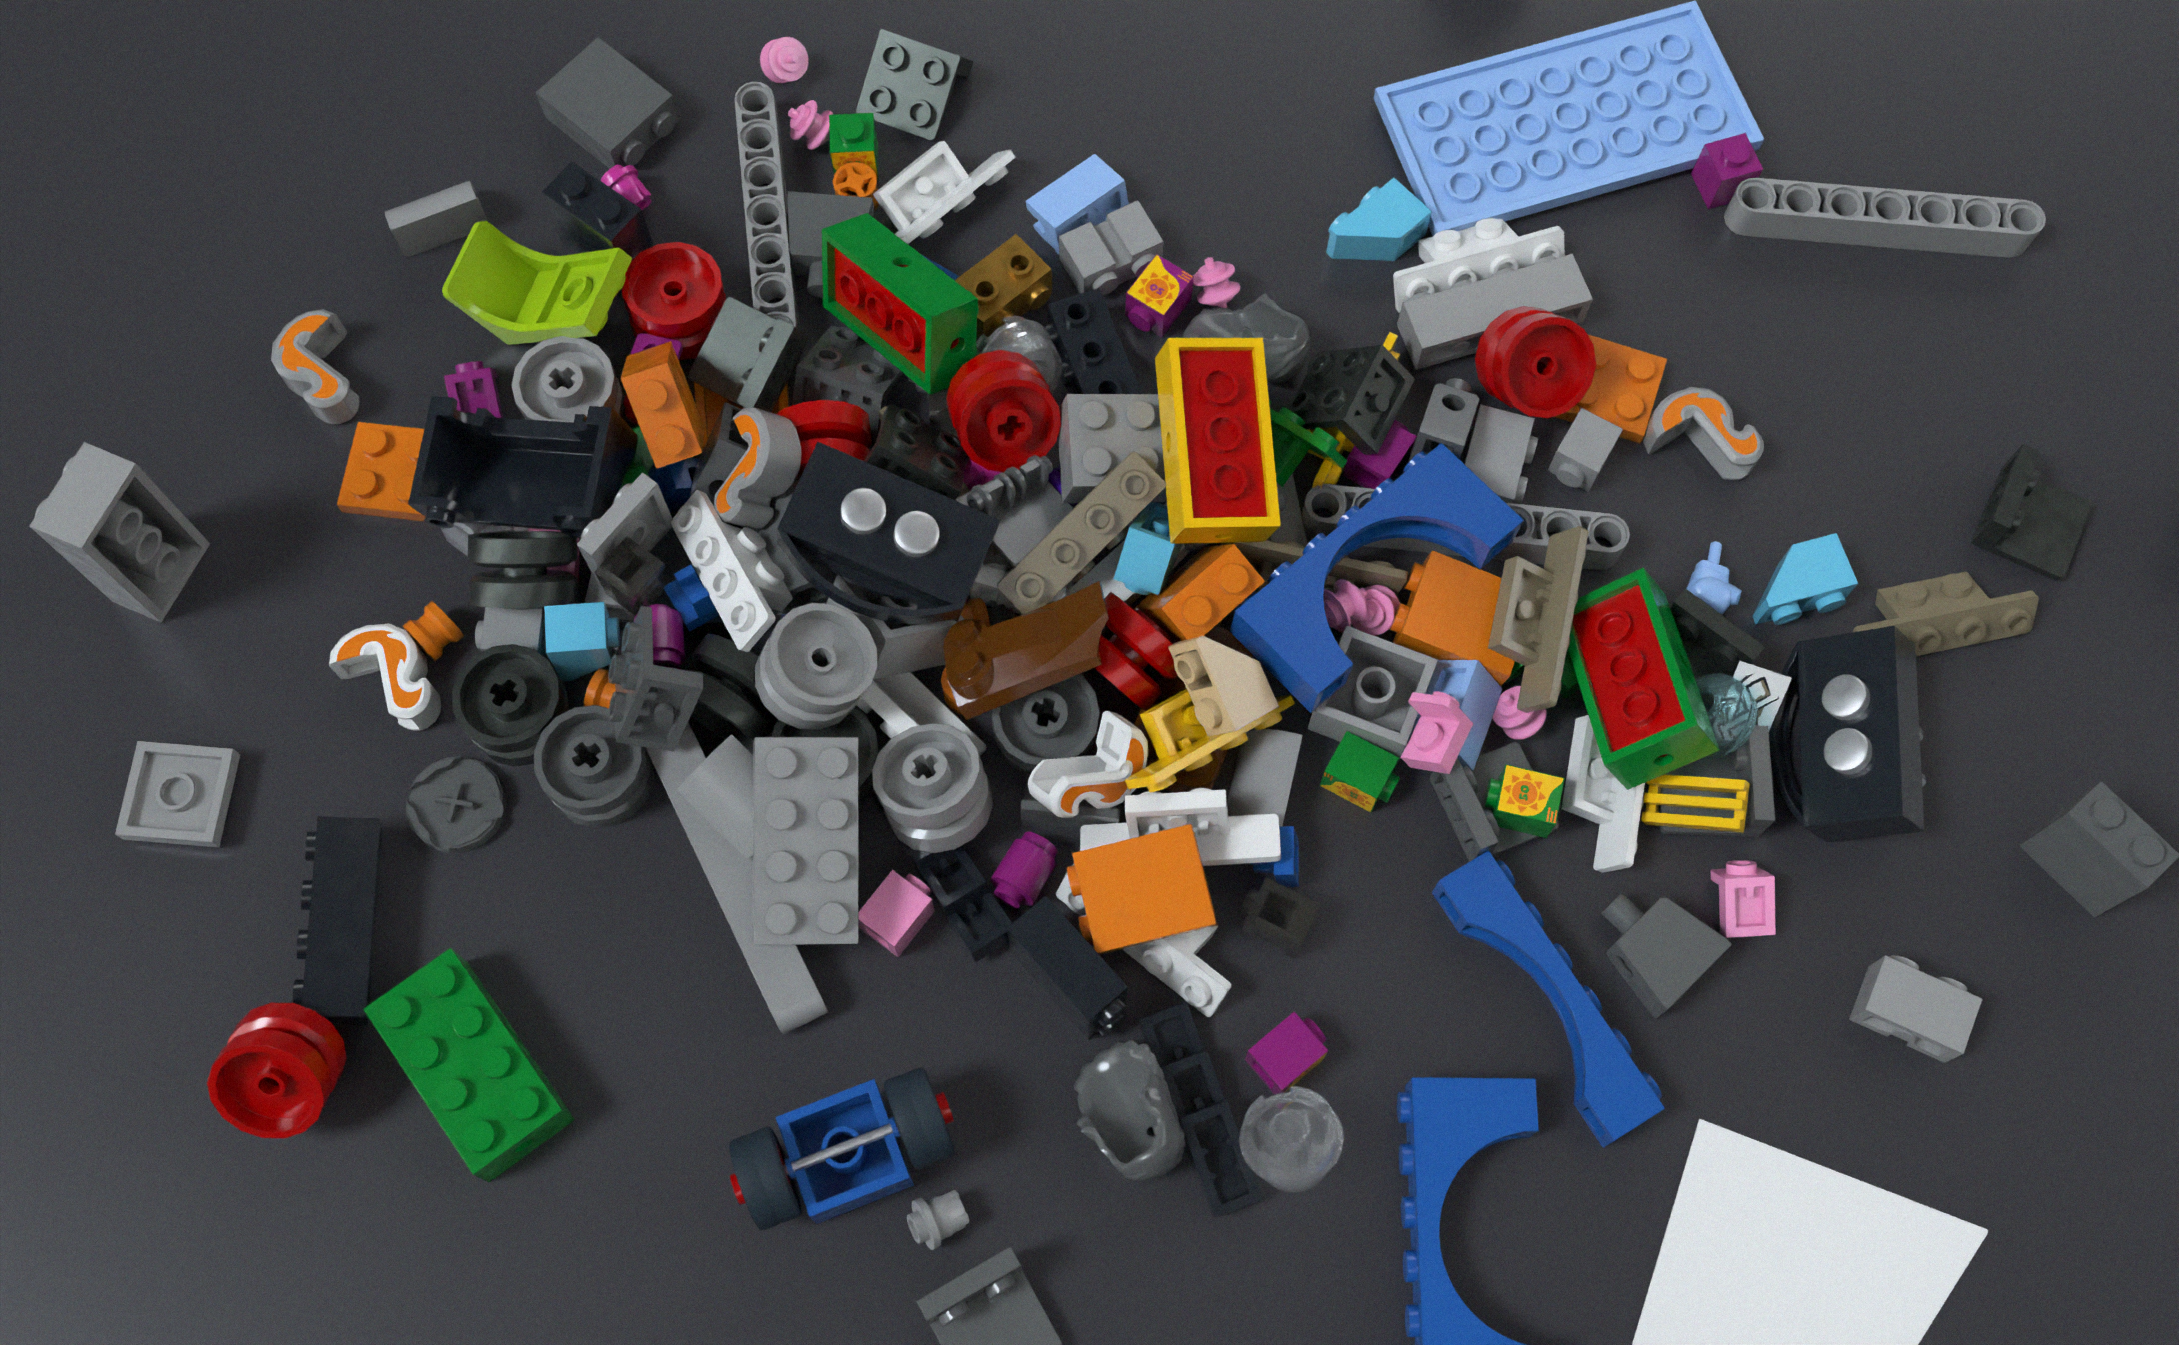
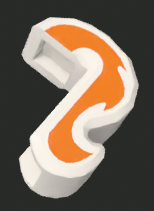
[329,624,441,731]
[1028,711,1149,818]

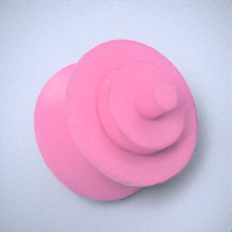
[760,37,808,83]
[788,100,833,150]
[1193,257,1241,308]
[1323,579,1367,632]
[1350,585,1400,636]
[1492,686,1547,740]

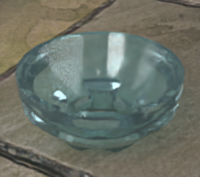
[1695,673,1758,760]

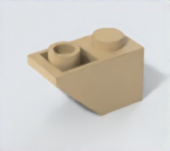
[1168,636,1279,736]

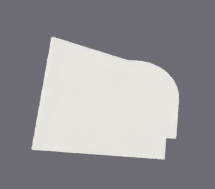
[1632,1119,1988,1345]

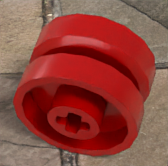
[622,242,726,361]
[1475,306,1596,418]
[946,350,1061,472]
[776,400,872,478]
[1094,592,1178,711]
[207,1003,347,1139]

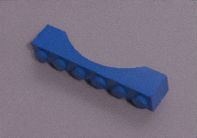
[1432,850,1665,1148]

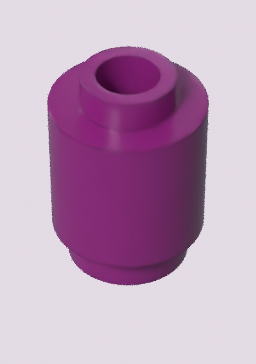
[634,604,685,670]
[990,832,1058,908]

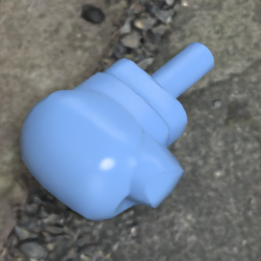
[1687,541,1742,615]

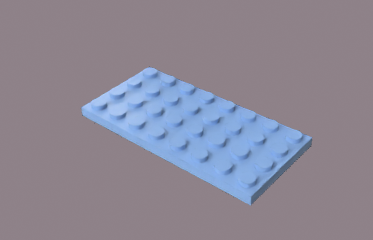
[1374,0,1765,236]

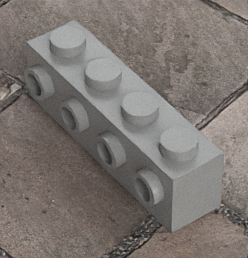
[1397,254,1593,370]

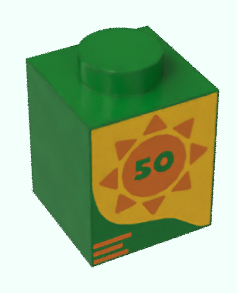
[829,113,879,180]
[1320,731,1401,813]
[1484,764,1565,838]

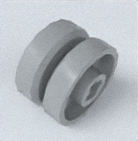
[511,336,626,422]
[755,603,878,730]
[872,723,993,853]

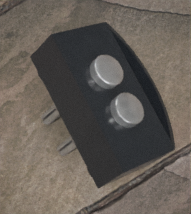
[777,441,1000,624]
[1769,626,1926,842]

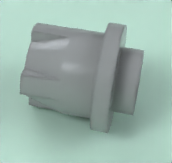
[907,1190,969,1250]

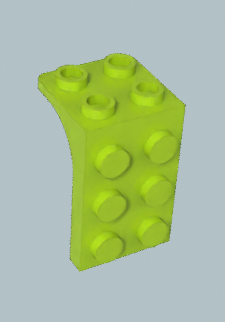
[442,221,632,345]

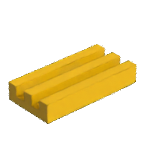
[1641,775,1750,832]

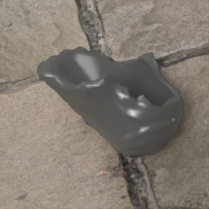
[1183,293,1310,383]
[1074,1039,1185,1181]

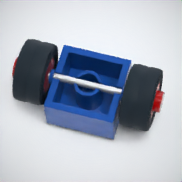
[729,1067,955,1231]

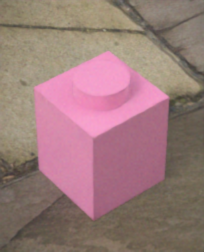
[858,870,935,957]

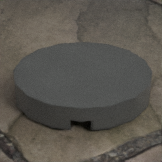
[406,757,507,853]

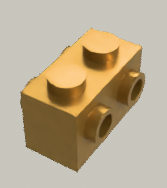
[955,234,1052,344]

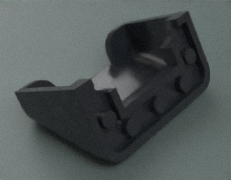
[408,396,639,538]

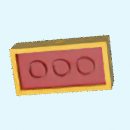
[1155,338,1281,544]

